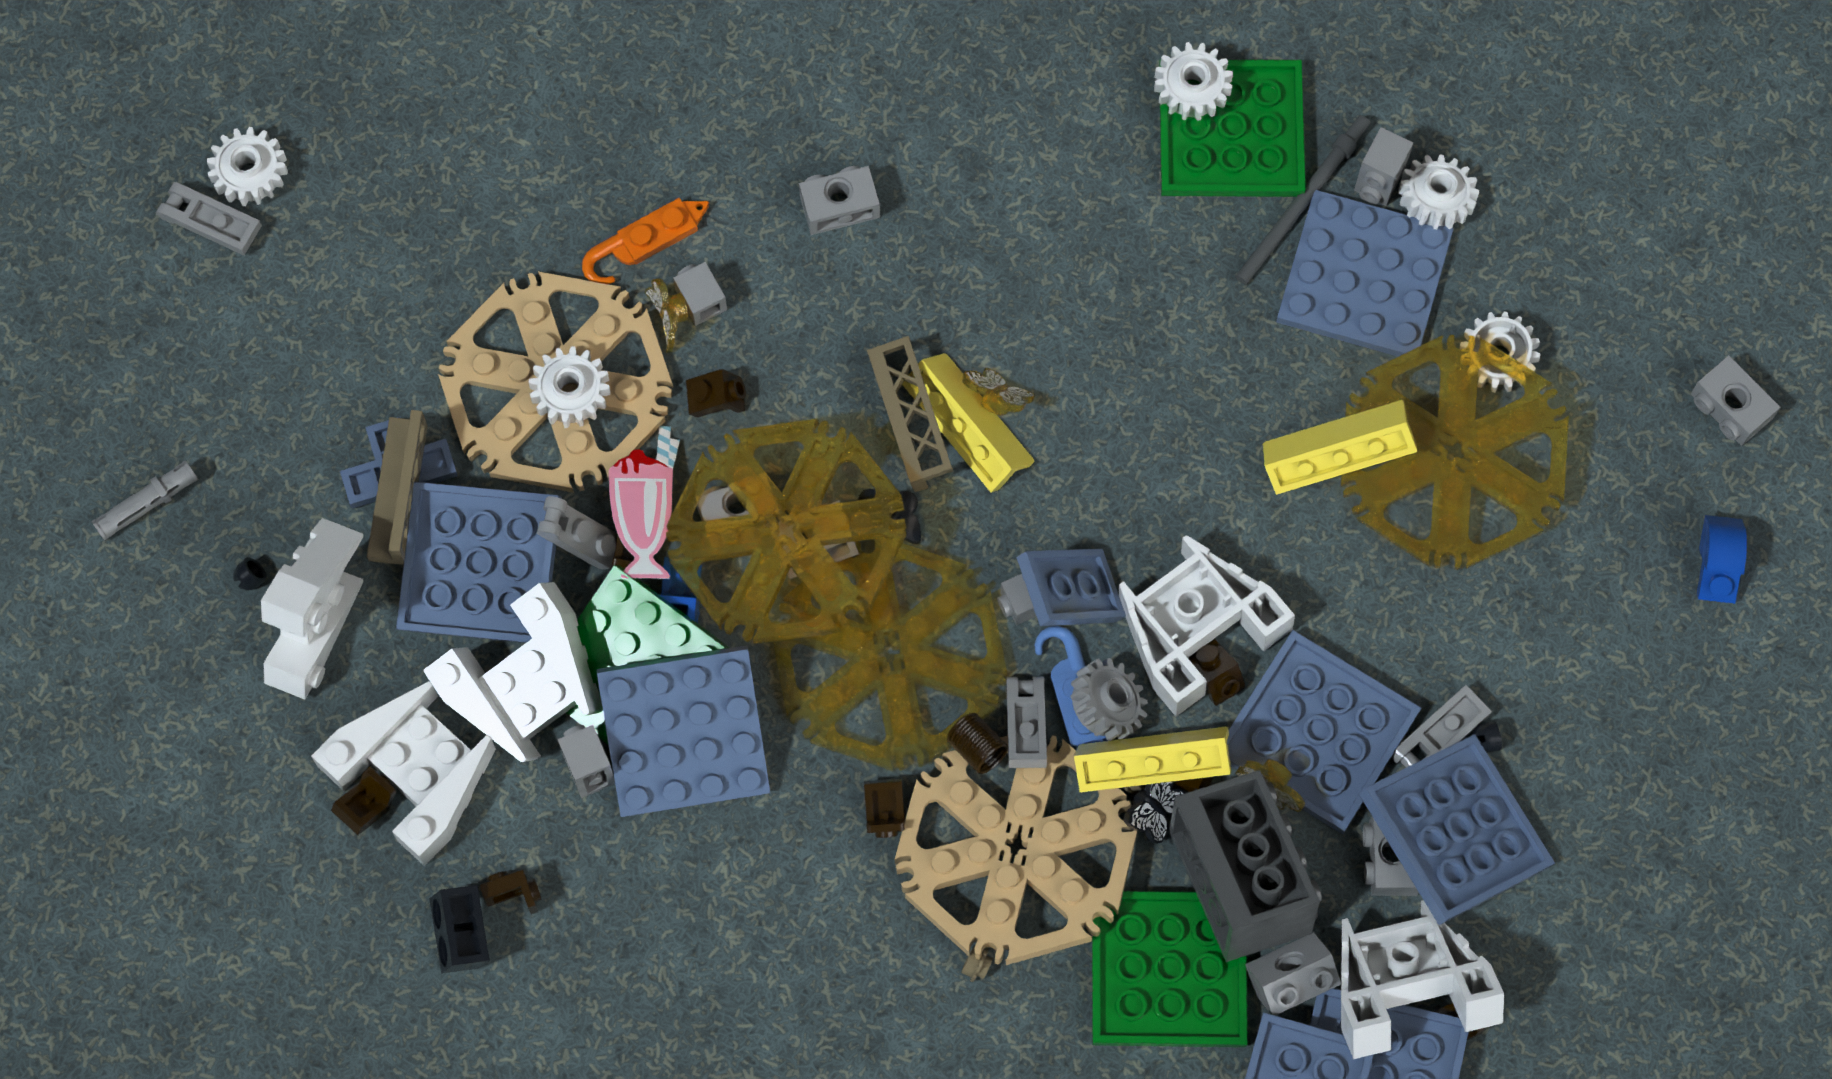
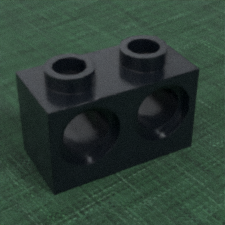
[429,885,490,974]

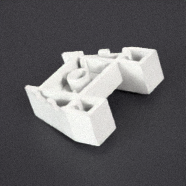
[261,518,363,699]
[1119,535,1295,717]
[423,582,603,762]
[311,681,496,866]
[1341,900,1504,1059]

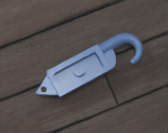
[1034,626,1107,750]

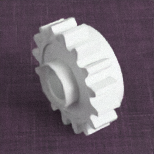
[1154,42,1233,121]
[207,127,288,206]
[1398,154,1479,230]
[1459,311,1540,393]
[529,346,611,428]

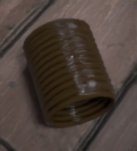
[947,713,1008,774]

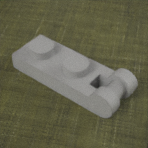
[156,182,262,256]
[537,496,618,569]
[1006,676,1047,768]
[1391,685,1492,767]

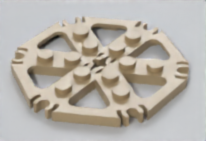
[438,271,673,493]
[895,736,1138,965]

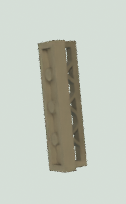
[867,336,953,492]
[367,410,428,565]

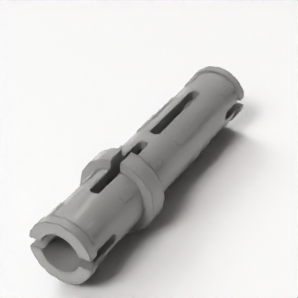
[92,460,199,540]

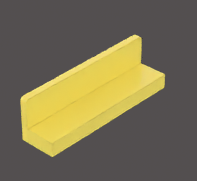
[902,353,1034,493]
[1263,400,1417,495]
[1074,727,1231,792]

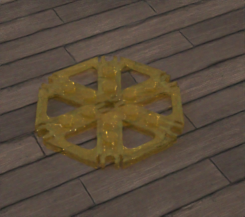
[1341,335,1569,570]
[666,419,907,644]
[771,538,1007,771]

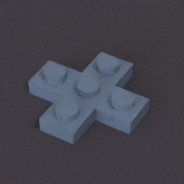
[340,416,458,509]

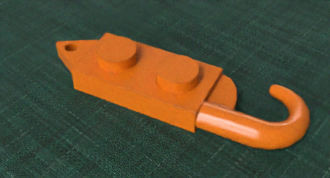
[582,197,709,284]

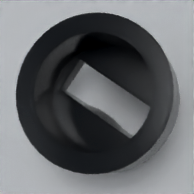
[233,557,267,590]
[1472,721,1502,753]

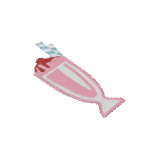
[608,426,680,579]

